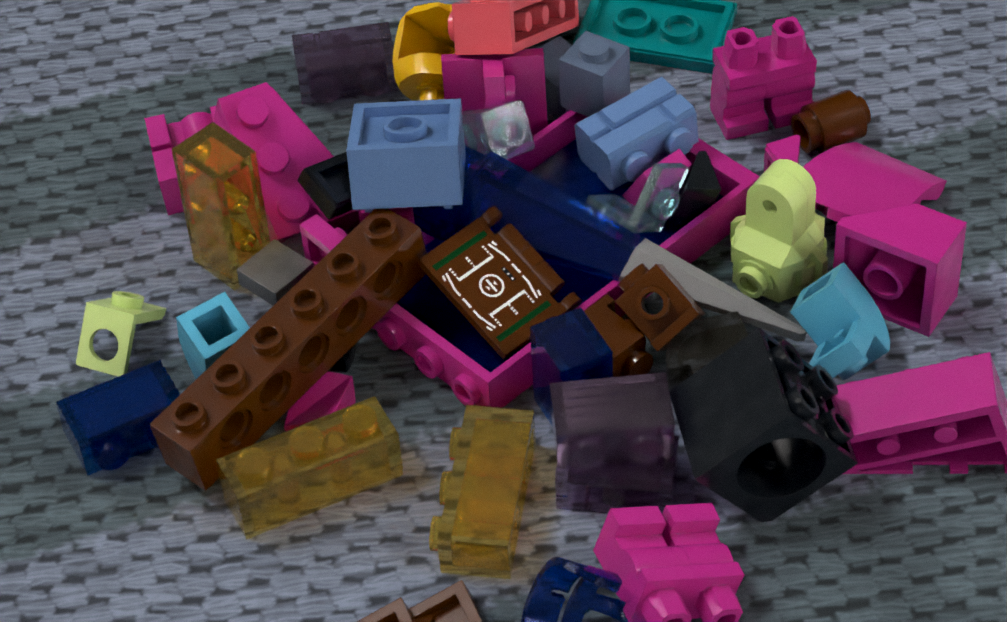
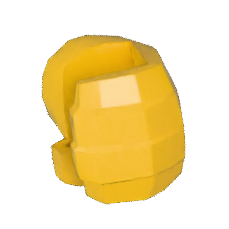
[392,2,455,101]

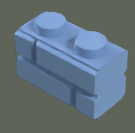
[574,77,699,191]

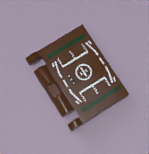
[417,206,582,360]

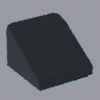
[668,151,721,225]

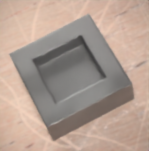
[237,239,314,306]

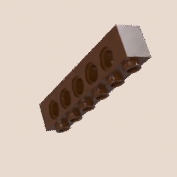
[149,208,427,491]

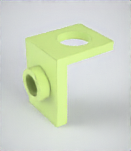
[76,291,166,377]

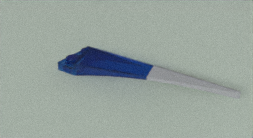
[413,145,807,342]

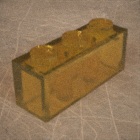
[171,122,270,291]
[216,396,404,540]
[429,405,536,579]

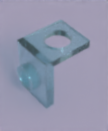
[586,163,689,233]

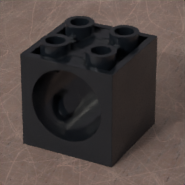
[669,328,858,522]

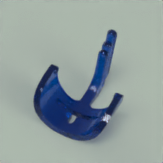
[521,557,628,622]

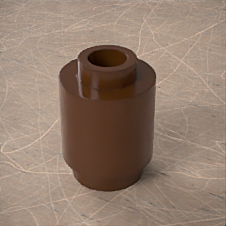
[791,90,871,154]

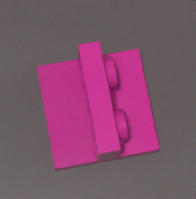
[441,48,548,166]

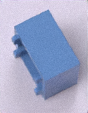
[346,98,466,213]

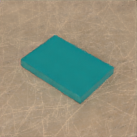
[573,0,737,74]

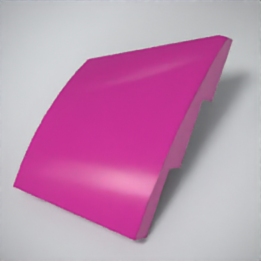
[803,142,947,222]

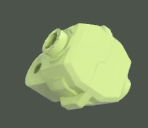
[730,159,828,303]

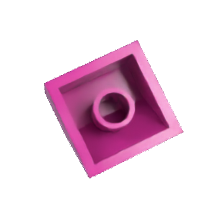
[833,203,967,337]

